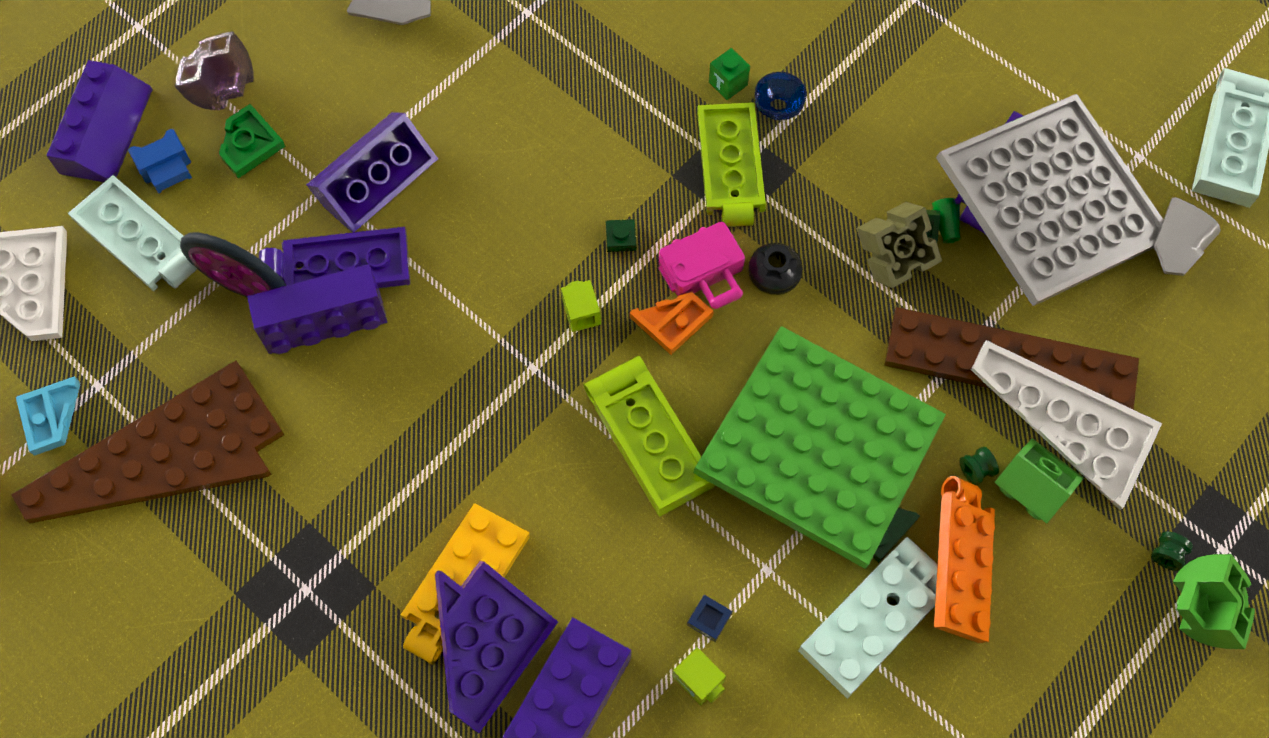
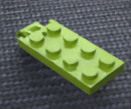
[697,102,766,227]

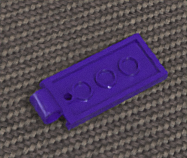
[259,227,411,288]

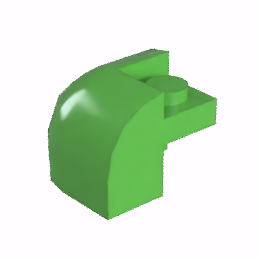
[1173,554,1255,649]

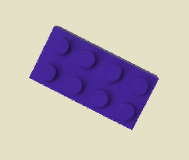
[247,264,387,354]
[502,617,631,738]

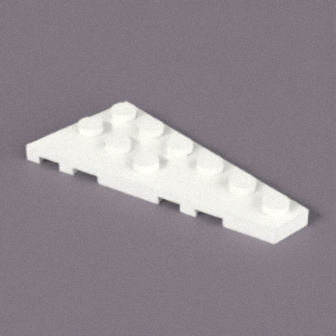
[971,340,1162,510]

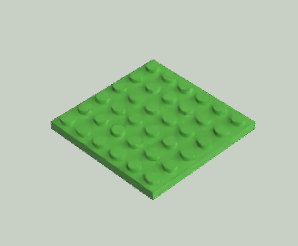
[693,326,946,569]

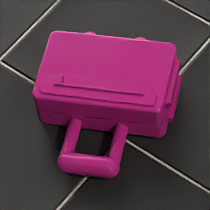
[659,222,745,309]

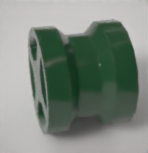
[959,446,999,485]
[1151,531,1193,571]

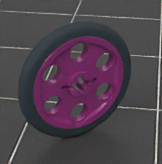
[180,232,286,297]

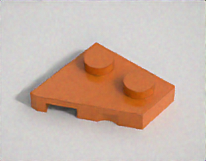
[630,292,714,355]

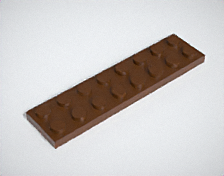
[884,307,1139,410]

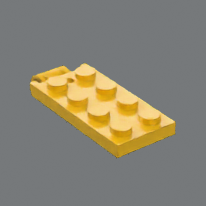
[401,503,530,665]

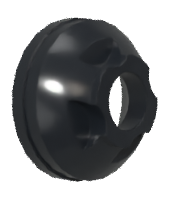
[748,243,803,295]

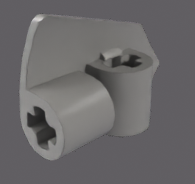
[347,0,431,25]
[1154,197,1221,276]

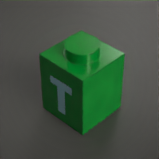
[709,48,750,100]

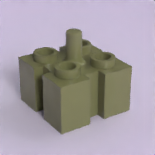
[856,202,942,288]

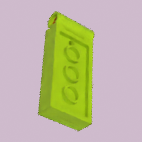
[584,356,715,517]

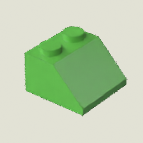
[994,438,1084,523]

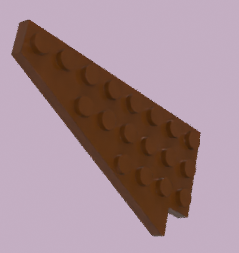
[11,360,284,523]

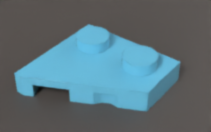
[16,376,80,456]

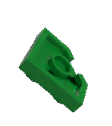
[219,104,286,179]

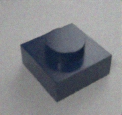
[687,595,733,642]

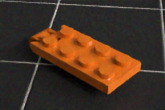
[934,476,995,643]

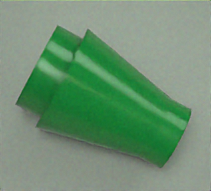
[932,198,961,244]

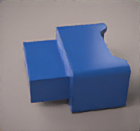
[128,129,192,193]

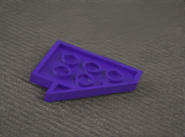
[435,561,558,733]

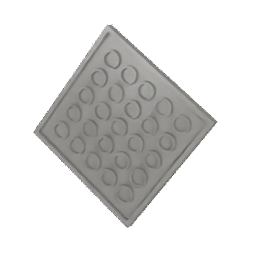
[936,94,1164,306]

